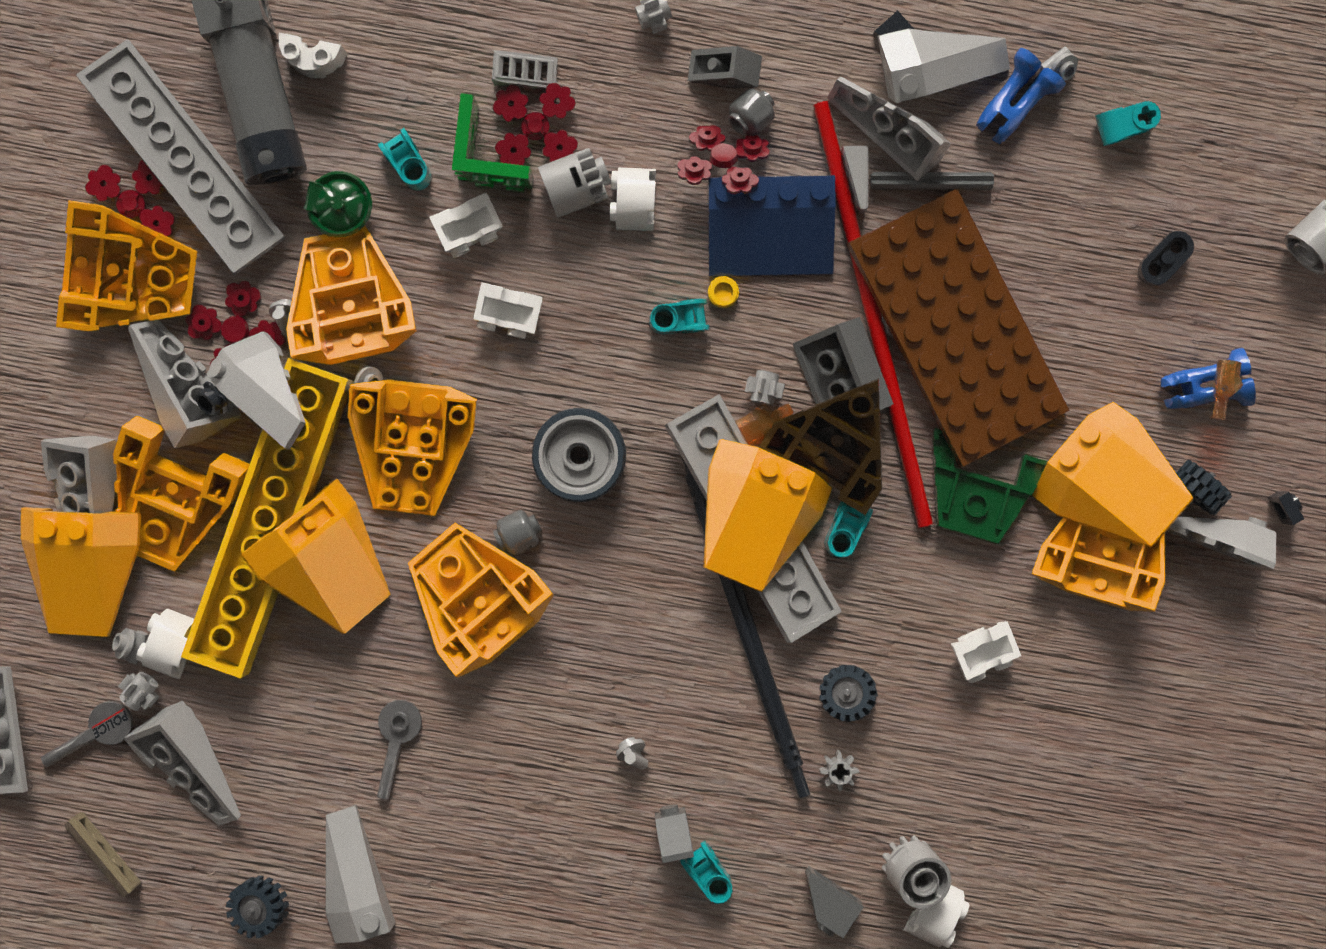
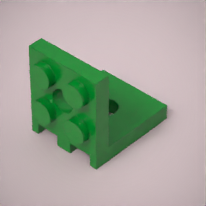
[452,93,534,193]

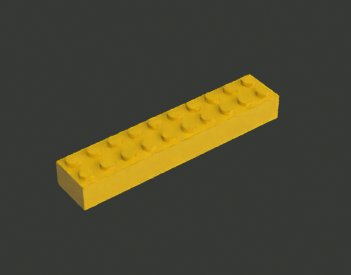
[181,358,354,679]

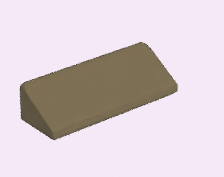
[65,812,141,897]

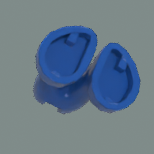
[976,48,1066,144]
[1160,348,1256,409]

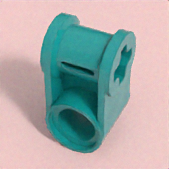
[1095,101,1161,146]
[378,128,432,191]
[649,299,710,335]
[824,501,873,557]
[680,840,732,904]

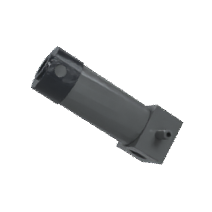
[192,0,307,185]

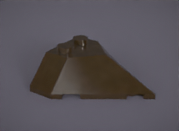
[759,378,882,515]

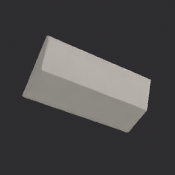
[0,666,28,794]

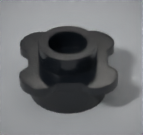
[196,381,228,415]

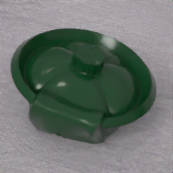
[303,171,372,238]

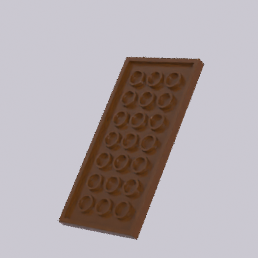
[846,189,1070,467]

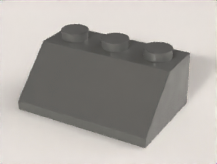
[793,317,894,410]

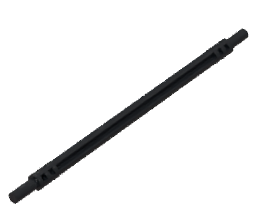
[680,454,811,798]

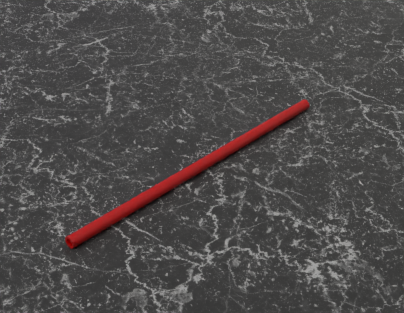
[813,101,933,528]

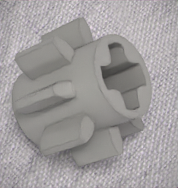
[635,0,672,34]
[745,370,785,406]
[118,672,160,711]
[819,750,859,791]

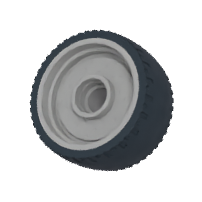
[532,408,626,502]

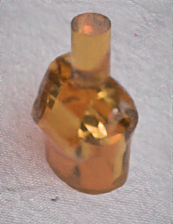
[1212,360,1243,420]
[735,403,794,447]

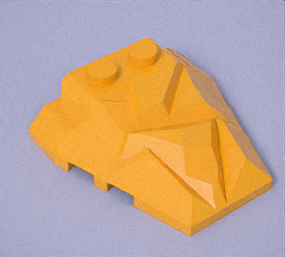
[56,200,197,331]

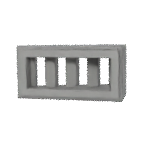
[492,50,558,89]
[841,146,869,214]

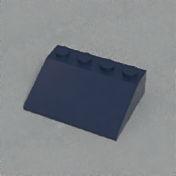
[707,175,836,277]

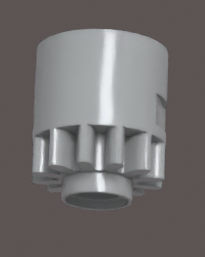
[538,148,611,218]
[1284,199,1326,275]
[882,835,951,909]

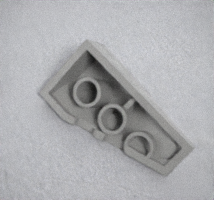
[878,28,1010,103]
[827,77,951,181]
[128,320,241,448]
[206,331,306,450]
[41,436,117,513]
[1167,516,1276,569]
[124,701,241,826]
[326,805,395,943]

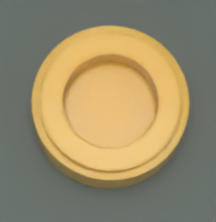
[708,276,739,308]

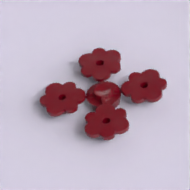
[493,83,578,165]
[677,125,770,194]
[85,160,175,237]
[185,281,285,365]

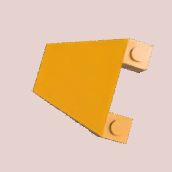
[113,416,250,572]

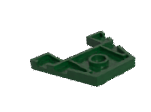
[932,428,1048,544]

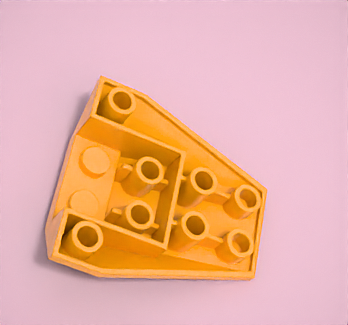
[348,379,477,516]
[240,478,391,634]

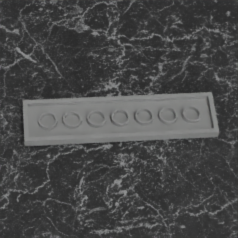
[76,39,285,276]
[664,394,842,643]

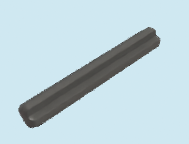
[870,172,994,190]

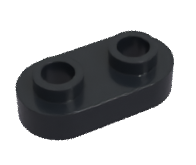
[1138,231,1194,286]

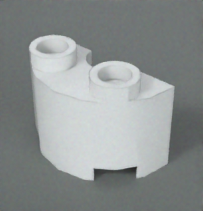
[279,33,347,78]
[610,168,656,231]
[430,192,503,258]
[473,282,543,339]
[136,609,194,680]
[951,621,1021,683]
[903,885,969,948]

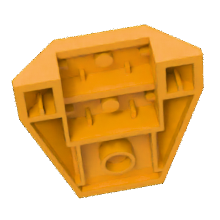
[286,226,417,365]
[1032,402,1194,548]
[704,439,832,592]
[21,507,141,637]
[1032,518,1166,612]
[408,523,554,678]

